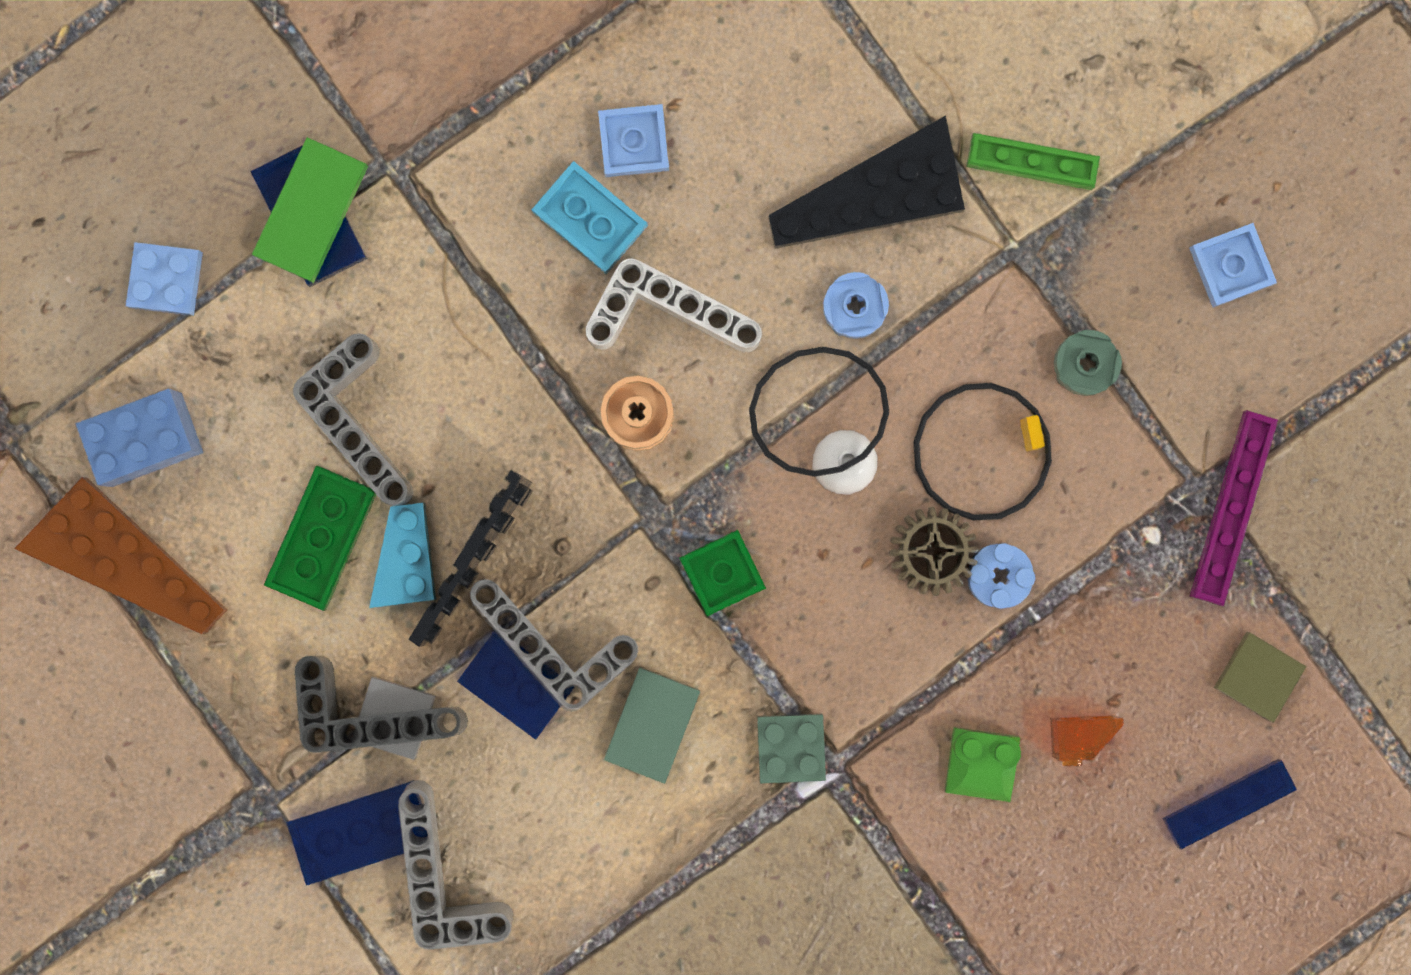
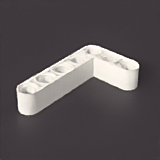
[586,258,762,352]

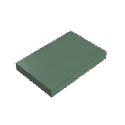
[604,667,701,784]

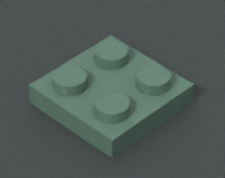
[757,714,826,784]

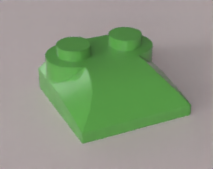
[945,727,1021,802]

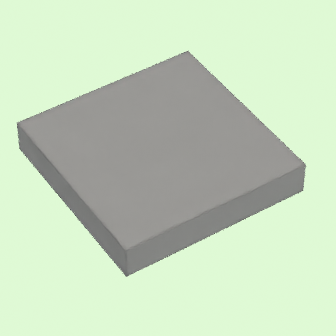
[351,677,436,760]

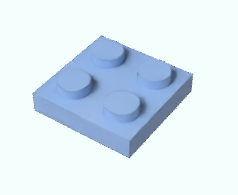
[598,104,669,177]
[1189,223,1277,307]
[126,242,203,316]

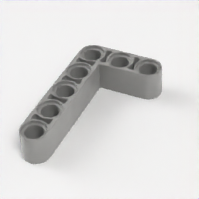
[293,333,413,506]
[470,579,638,712]
[399,780,514,950]

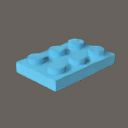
[531,161,648,274]

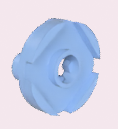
[823,272,889,339]
[967,543,1035,609]

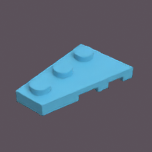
[369,503,436,608]

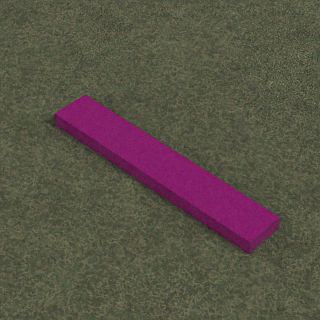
[1189,410,1278,606]

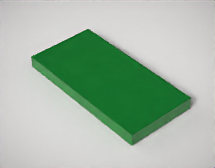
[264,465,376,611]

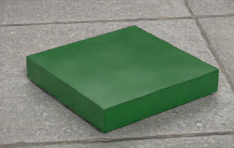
[679,530,766,617]

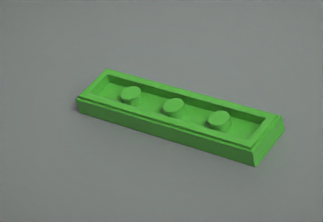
[966,133,1100,190]

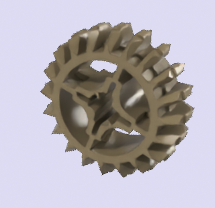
[889,507,979,596]

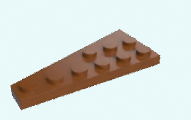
[14,477,228,634]

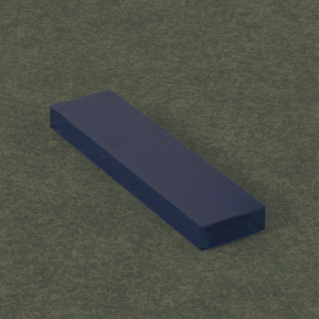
[1163,759,1297,849]

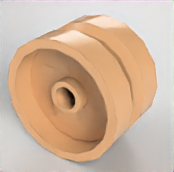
[601,376,674,452]

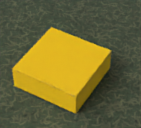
[1020,415,1045,452]

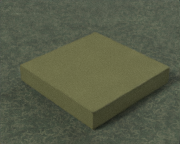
[1214,632,1307,723]

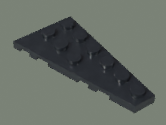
[768,115,965,249]
[408,469,533,647]

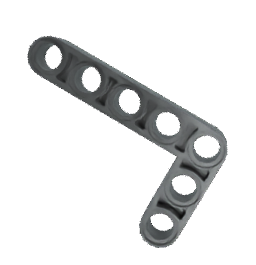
[295,656,468,753]

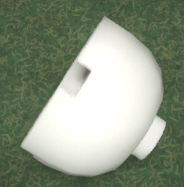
[812,430,878,495]

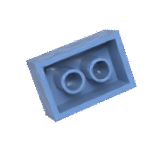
[75,389,204,487]

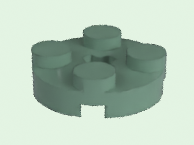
[1054,330,1122,396]

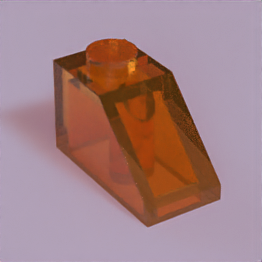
[1050,715,1124,766]

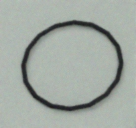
[749,346,890,477]
[914,383,1052,521]

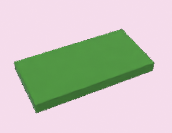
[252,137,368,283]

